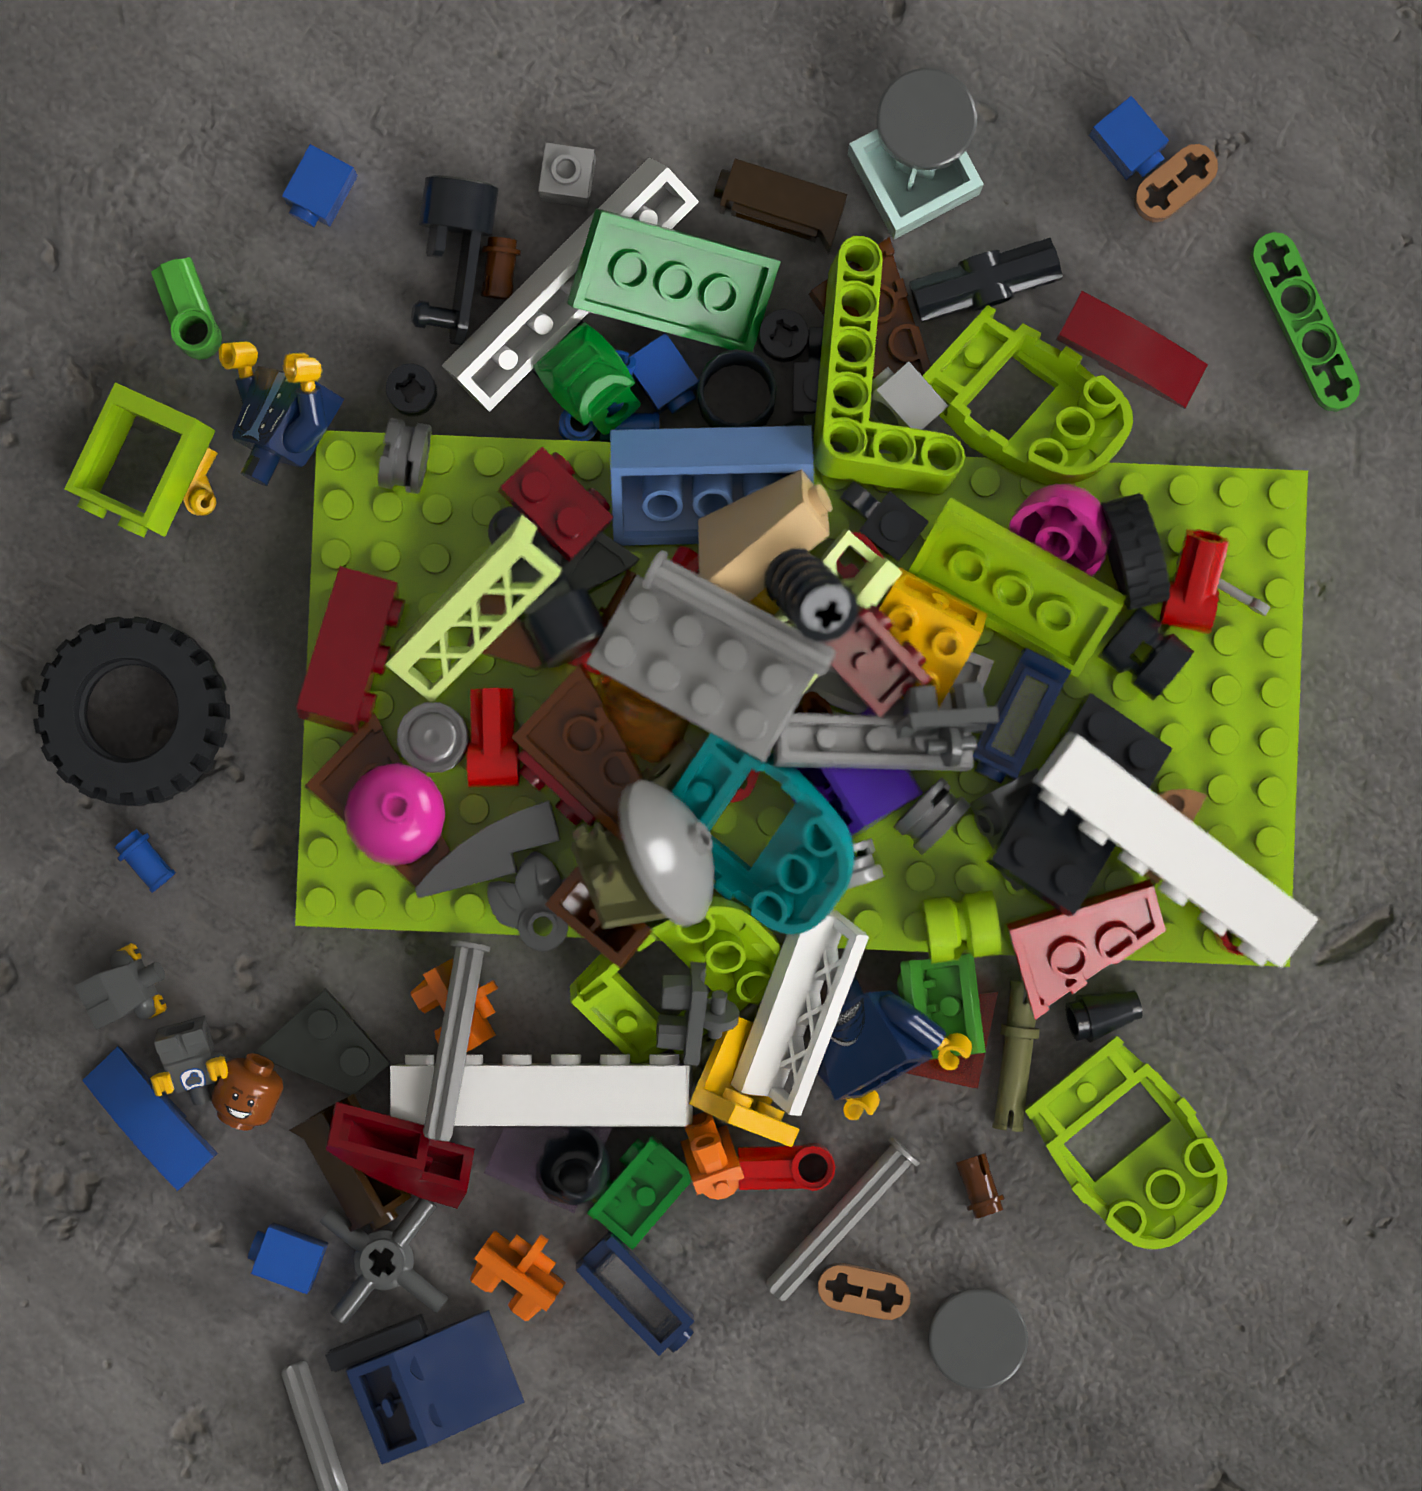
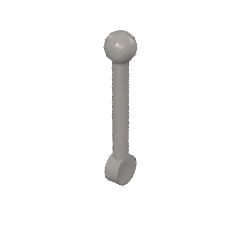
[1176,557,1270,616]

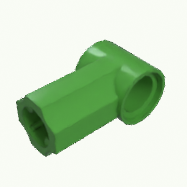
[151,257,222,360]

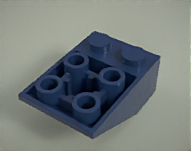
[346,1310,525,1465]

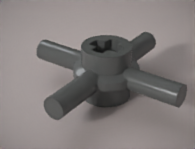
[320,1198,448,1325]

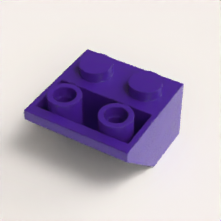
[790,709,924,839]

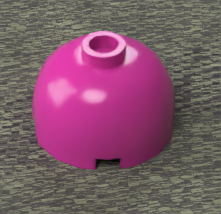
[1009,484,1111,576]
[344,763,446,866]

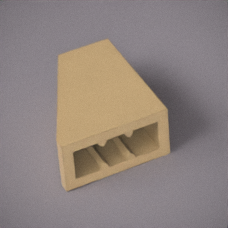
[698,469,832,602]

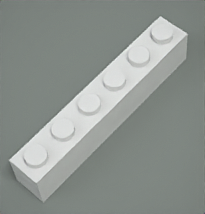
[441,158,699,412]
[1032,732,1318,968]
[390,1054,693,1126]

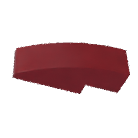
[1056,291,1208,409]
[325,1102,475,1209]

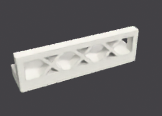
[731,910,869,1116]

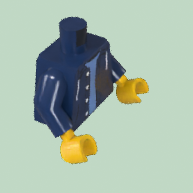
[219,341,344,486]
[817,975,972,1120]

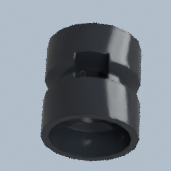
[1099,607,1194,701]

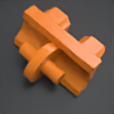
[411,958,498,1052]
[680,1112,744,1200]
[470,1230,566,1321]

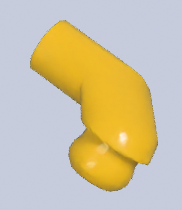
[182,448,218,516]

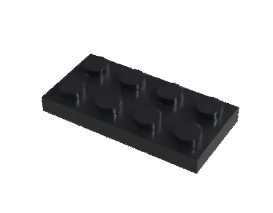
[986,693,1173,917]

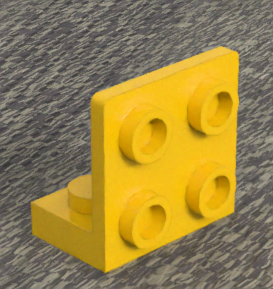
[879,567,988,710]
[689,1017,800,1147]

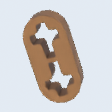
[1134,144,1218,222]
[818,1263,910,1320]

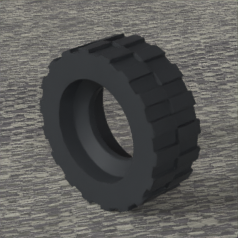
[1101,493,1170,610]

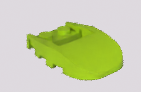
[922,305,1133,485]
[570,896,781,1063]
[1025,1036,1228,1249]

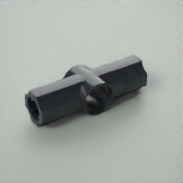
[909,238,1063,323]

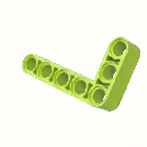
[813,236,965,494]

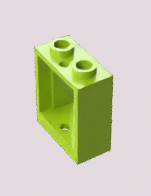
[64,382,216,538]

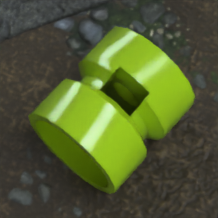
[922,890,1002,964]

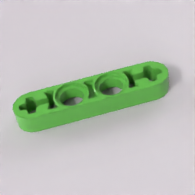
[1250,232,1360,412]

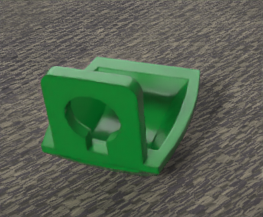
[533,322,641,435]

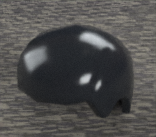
[536,1126,610,1205]

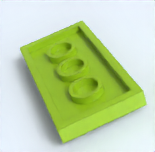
[908,497,1127,677]

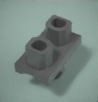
[895,682,999,767]
[656,962,740,1065]

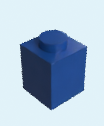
[1089,95,1169,180]
[282,144,358,227]
[626,333,699,415]
[248,1222,329,1294]

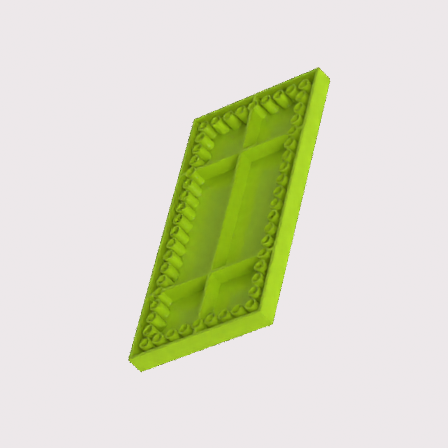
[295,430,1308,967]

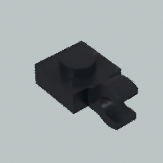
[793,327,842,413]
[839,481,929,562]

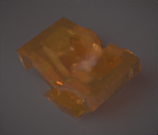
[596,672,690,762]

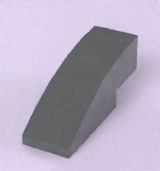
[415,801,561,898]

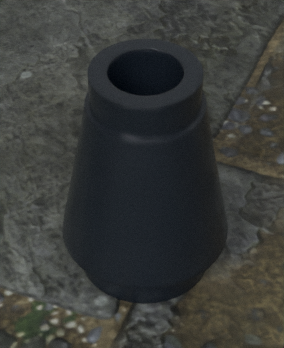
[1065,990,1143,1043]

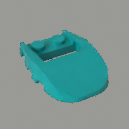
[671,733,854,935]

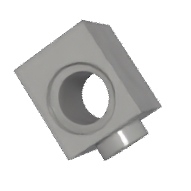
[538,142,596,208]
[869,362,948,430]

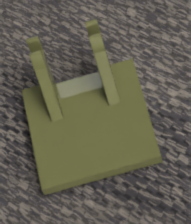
[571,823,668,928]

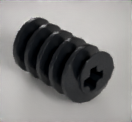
[765,548,858,642]

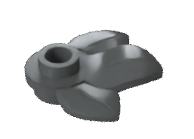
[487,851,568,951]

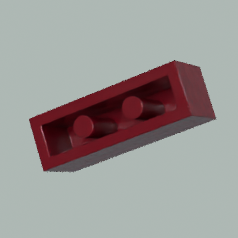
[296,566,405,734]

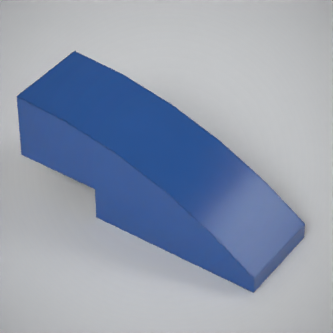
[82,1046,218,1191]

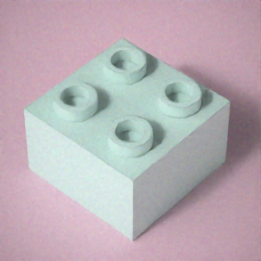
[848,129,984,240]

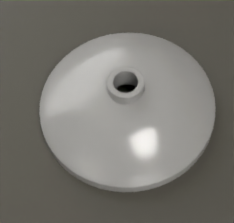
[620,780,714,927]

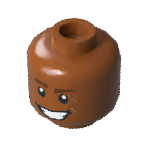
[211,1053,283,1131]

